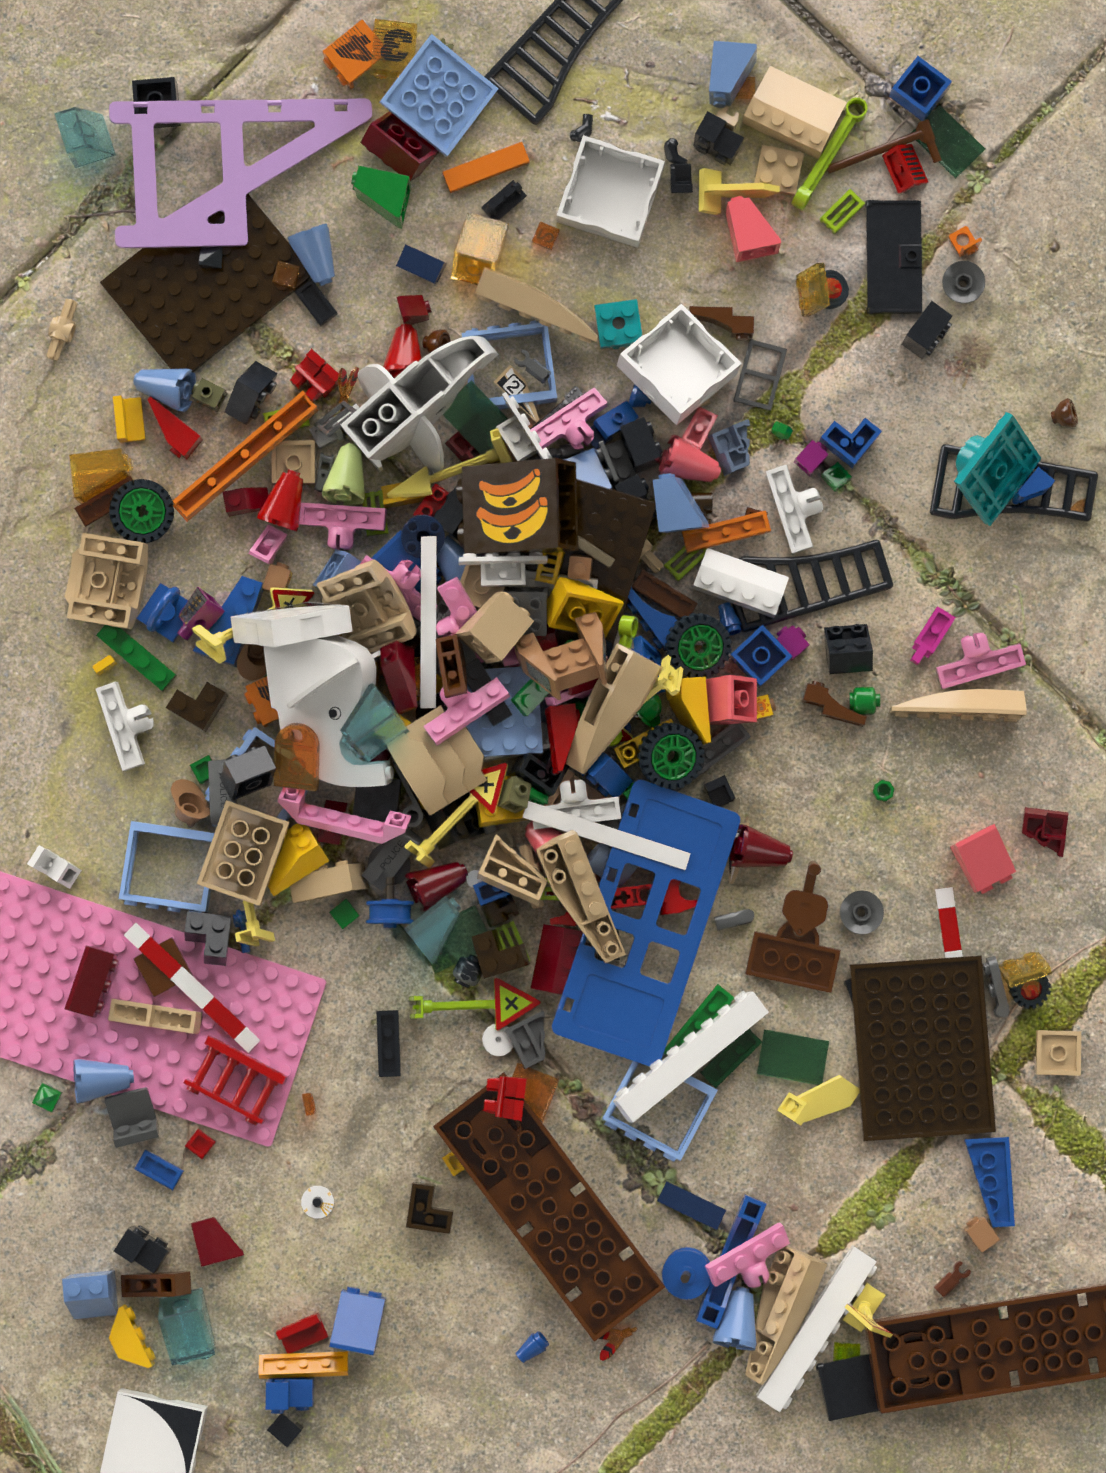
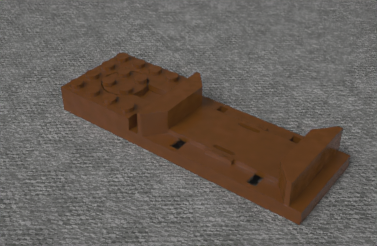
[433,1072,665,1342]
[864,1283,1106,1414]

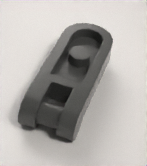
[983,956,1010,1018]

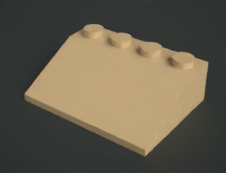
[742,66,847,159]
[197,800,290,906]

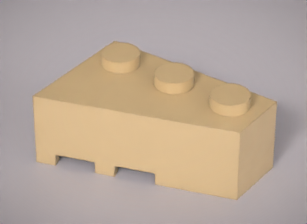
[477,834,548,905]
[290,860,369,903]

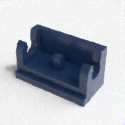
[396,244,447,284]

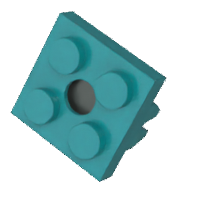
[594,299,643,349]

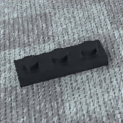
[466,658,512,727]
[376,1010,401,1077]

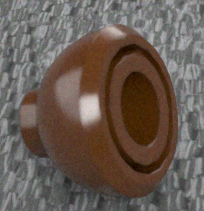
[422,329,451,353]
[1051,398,1078,428]

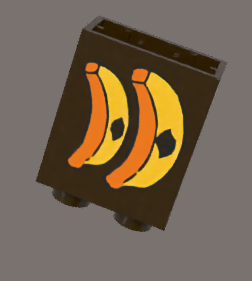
[456,458,579,557]

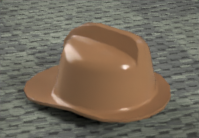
[237,644,267,681]
[171,779,210,828]

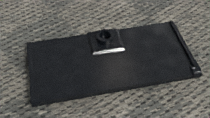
[865,200,922,315]
[816,1354,878,1421]

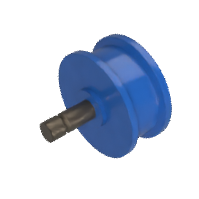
[366,877,414,928]
[662,1247,711,1300]

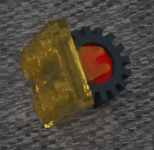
[999,952,1052,1009]

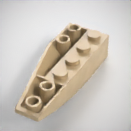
[475,267,598,343]
[566,643,663,774]
[890,689,1027,723]
[536,830,626,963]
[745,1246,827,1385]

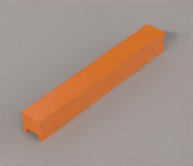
[173,391,318,522]

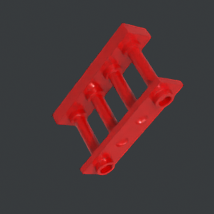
[183,1036,288,1126]

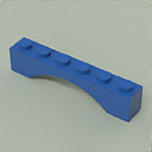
[626,587,677,652]
[695,1194,766,1329]

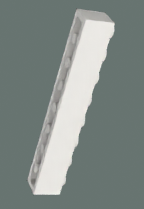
[613,991,769,1122]
[756,1245,877,1412]

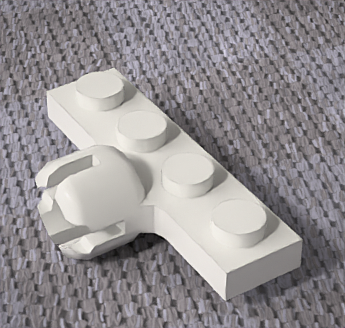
[766,465,823,554]
[96,682,154,771]
[533,779,621,829]

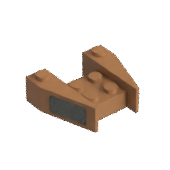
[514,612,606,700]

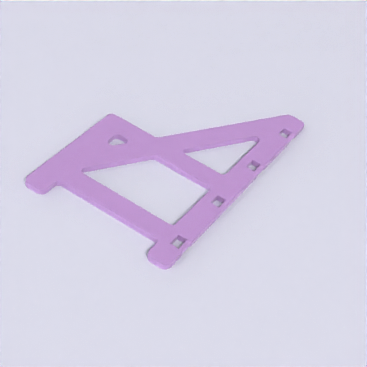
[109,98,372,248]

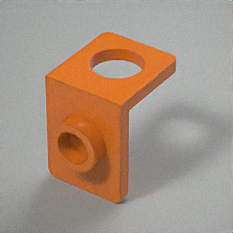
[949,226,982,257]

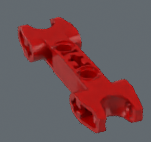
[546,879,697,926]

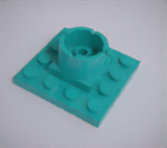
[954,412,1042,526]

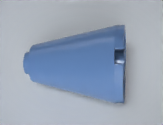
[288,223,335,286]
[133,369,196,412]
[436,536,466,582]
[73,1059,134,1103]
[712,1287,757,1351]

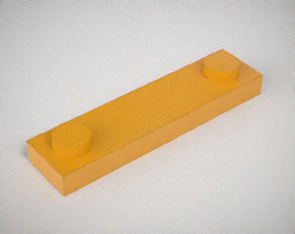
[259,1351,349,1379]

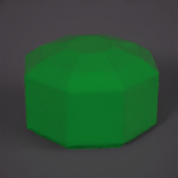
[771,421,793,440]
[872,780,894,802]

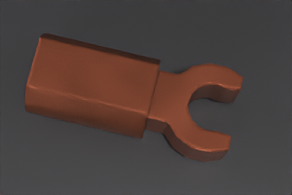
[934,1261,971,1298]

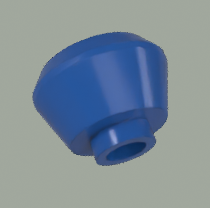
[629,384,651,408]

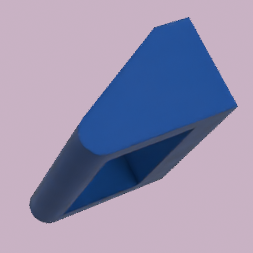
[1012,467,1056,505]

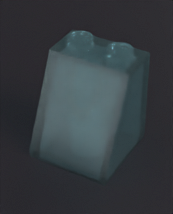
[54,107,116,168]
[340,683,410,763]
[404,896,461,965]
[158,1287,216,1366]

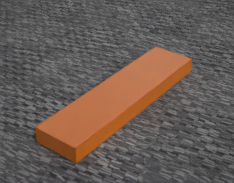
[442,142,530,193]
[681,510,771,553]

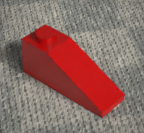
[148,396,203,460]
[545,704,580,775]

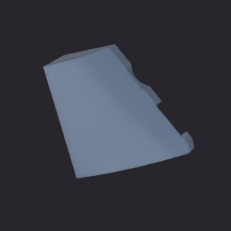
[708,419,750,476]
[587,843,637,888]

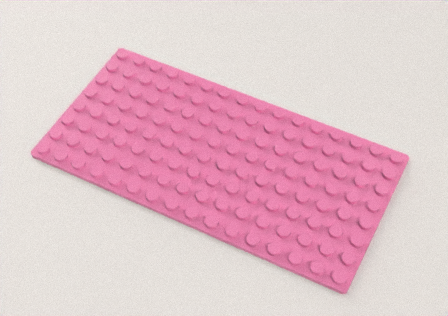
[0,871,326,1147]

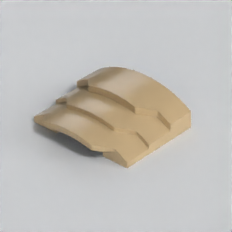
[64,533,148,630]
[317,559,417,653]
[384,705,487,815]

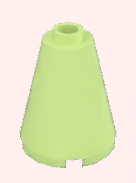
[322,443,365,506]

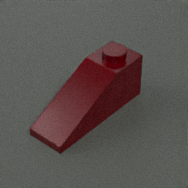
[380,640,417,715]

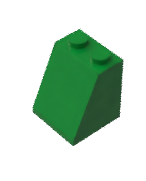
[351,165,411,229]

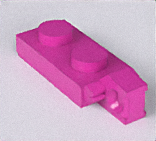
[910,606,956,665]

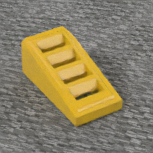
[535,552,565,585]

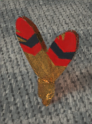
[338,367,359,411]
[599,1327,638,1361]

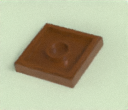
[133,937,193,997]

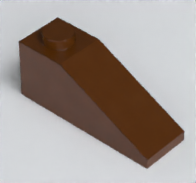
[435,634,467,698]
[121,1271,191,1297]

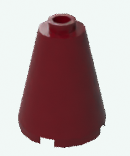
[730,824,793,868]
[405,862,468,914]

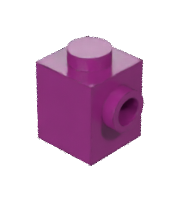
[794,440,829,477]
[776,625,810,661]

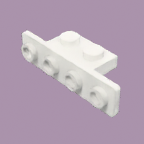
[496,392,552,462]
[458,552,548,587]

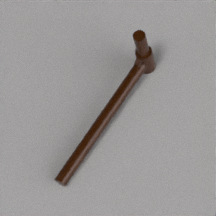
[827,119,942,174]

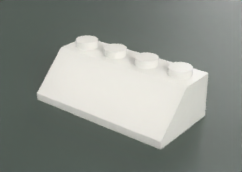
[692,548,789,618]

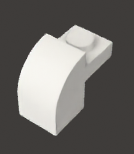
[27,845,82,889]

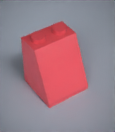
[726,196,781,262]
[706,675,757,725]
[950,824,1016,894]

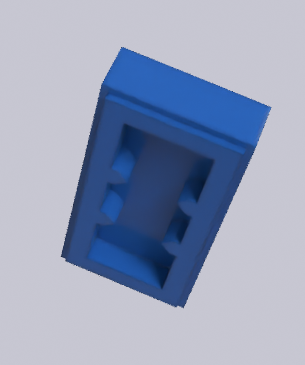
[593,400,639,440]
[135,1149,184,1190]

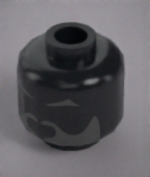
[452,954,483,988]

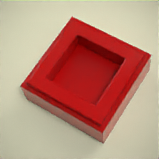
[185,1128,216,1159]

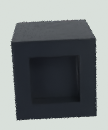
[670,163,693,193]
[704,775,736,807]
[267,1413,303,1447]

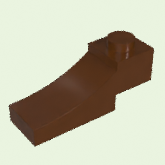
[689,306,754,341]
[802,681,867,727]

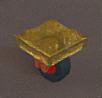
[796,263,849,317]

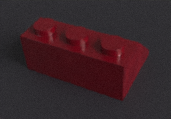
[360,111,439,182]
[530,924,583,995]
[64,946,119,1017]

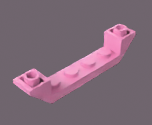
[278,785,411,844]

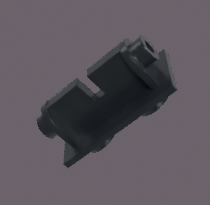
[481,180,527,223]

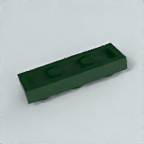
[700,1029,762,1088]

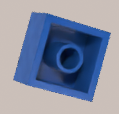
[889,56,952,121]
[730,625,792,688]

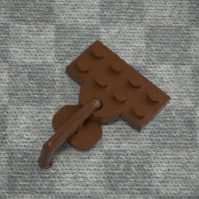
[745,861,841,993]

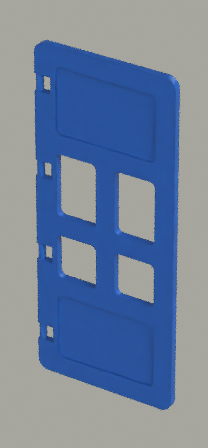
[552,780,740,1066]

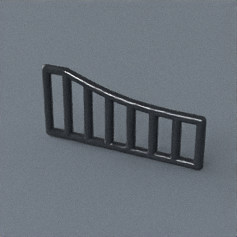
[484,0,623,125]
[930,444,1098,522]
[732,539,894,632]

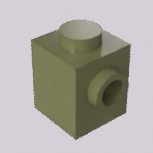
[191,378,227,412]
[498,776,531,813]

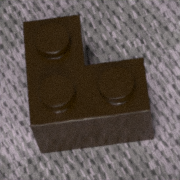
[166,682,228,732]
[471,929,530,979]
[406,1182,454,1234]

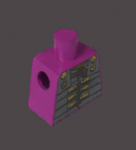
[177,587,225,641]

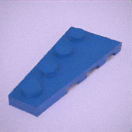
[964,1137,1015,1227]

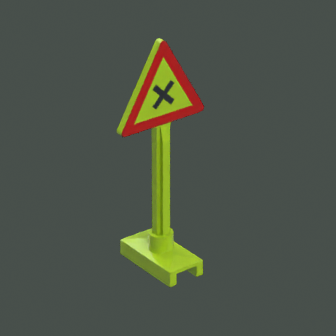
[409,978,541,1030]

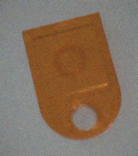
[274,723,320,791]

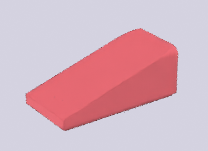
[682,407,718,450]

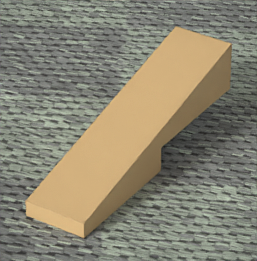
[108,999,203,1034]

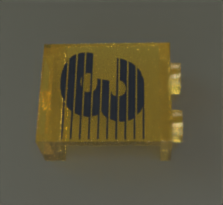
[369,19,417,80]

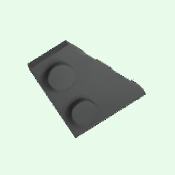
[505,1011,545,1069]

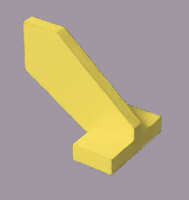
[699,168,780,215]
[777,1075,860,1126]

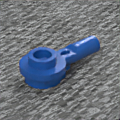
[232,909,250,953]

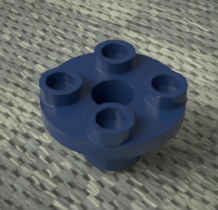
[401,514,445,558]

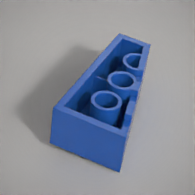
[193,576,263,668]

